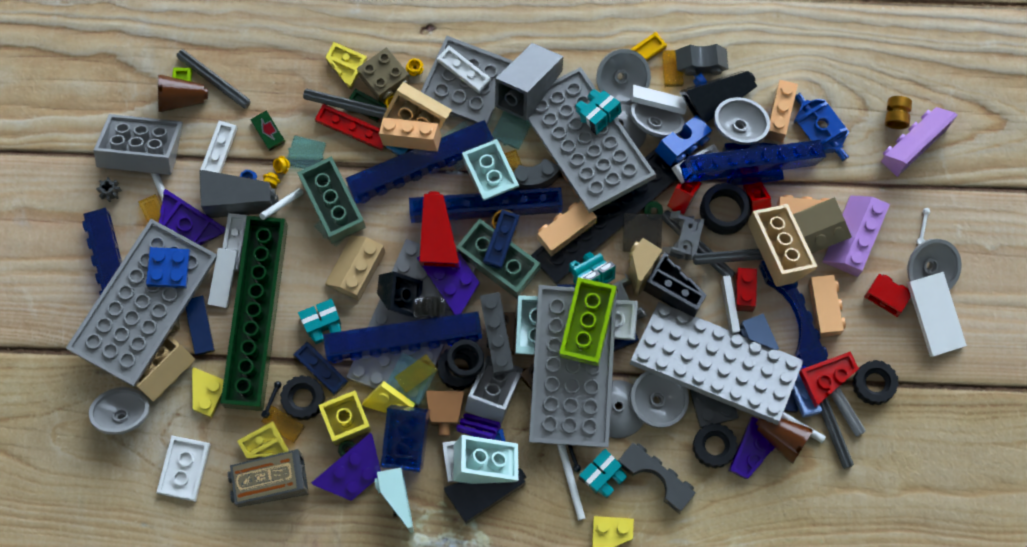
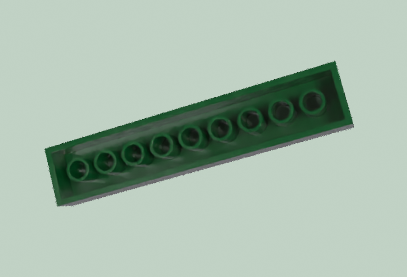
[221,216,288,411]

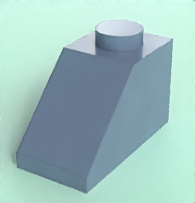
[739,313,779,350]

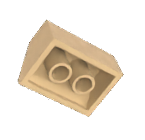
[382,82,452,131]
[325,235,385,301]
[628,238,663,297]
[136,334,195,401]

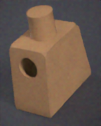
[426,391,464,437]

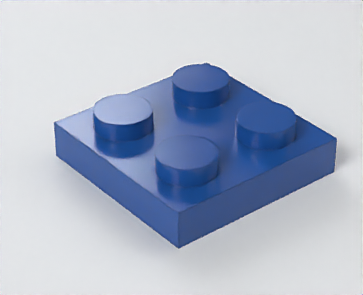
[146,247,190,288]

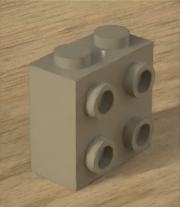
[357,47,410,102]

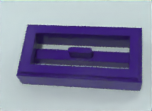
[456,413,501,440]

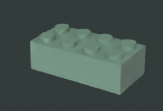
[297,156,366,244]
[456,218,541,299]

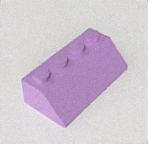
[881,107,957,177]
[822,195,890,277]

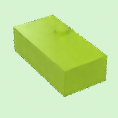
[559,277,617,366]

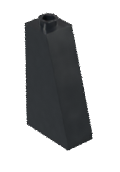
[679,71,758,123]
[443,468,527,524]

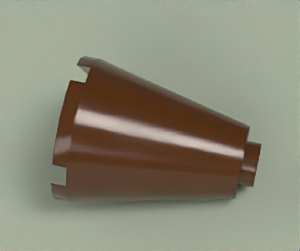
[158,75,208,112]
[756,418,813,464]

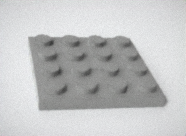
[421,36,513,128]

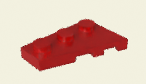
[799,351,859,407]

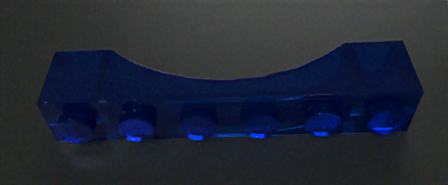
[759,260,828,368]

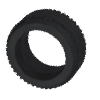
[700,183,751,235]

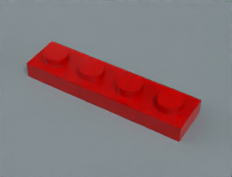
[315,104,385,151]

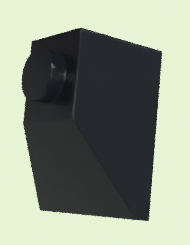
[377,271,423,319]

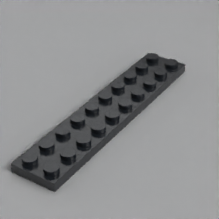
[531,148,690,285]

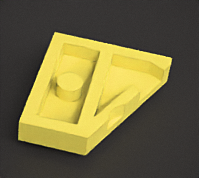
[326,42,367,89]
[192,367,224,418]
[362,381,415,418]
[237,421,289,458]
[592,516,634,547]

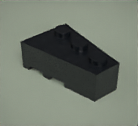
[643,252,707,317]

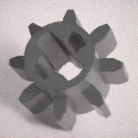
[96,177,122,202]

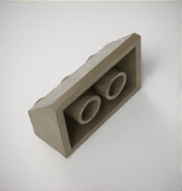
[793,197,852,254]

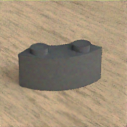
[675,44,729,76]
[513,159,561,193]

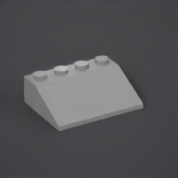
[94,114,183,175]

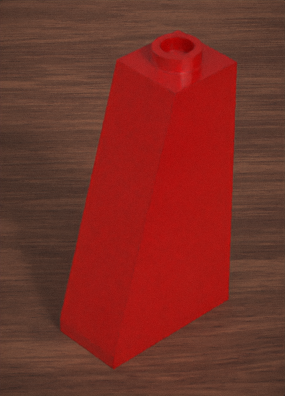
[419,191,459,268]

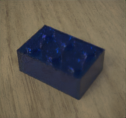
[380,404,430,472]

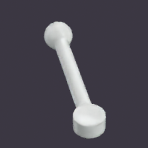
[916,208,930,245]

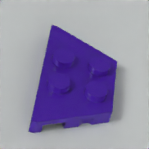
[159,189,226,246]
[417,252,480,319]
[311,433,381,501]

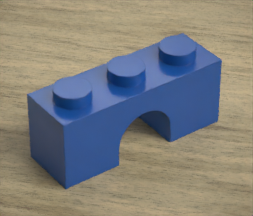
[655,115,713,166]

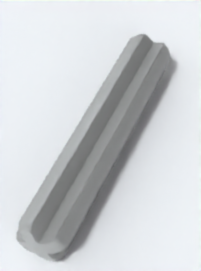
[830,387,866,436]

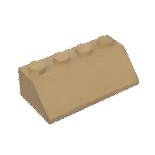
[748,204,818,287]

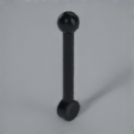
[261,381,282,419]
[568,445,581,472]

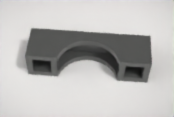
[480,292,515,375]
[618,443,696,514]

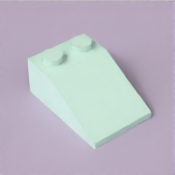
[462,139,519,201]
[515,295,538,355]
[453,435,518,484]
[374,467,414,533]

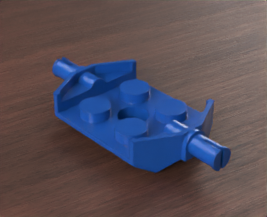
[794,93,849,162]

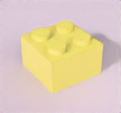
[318,390,372,446]

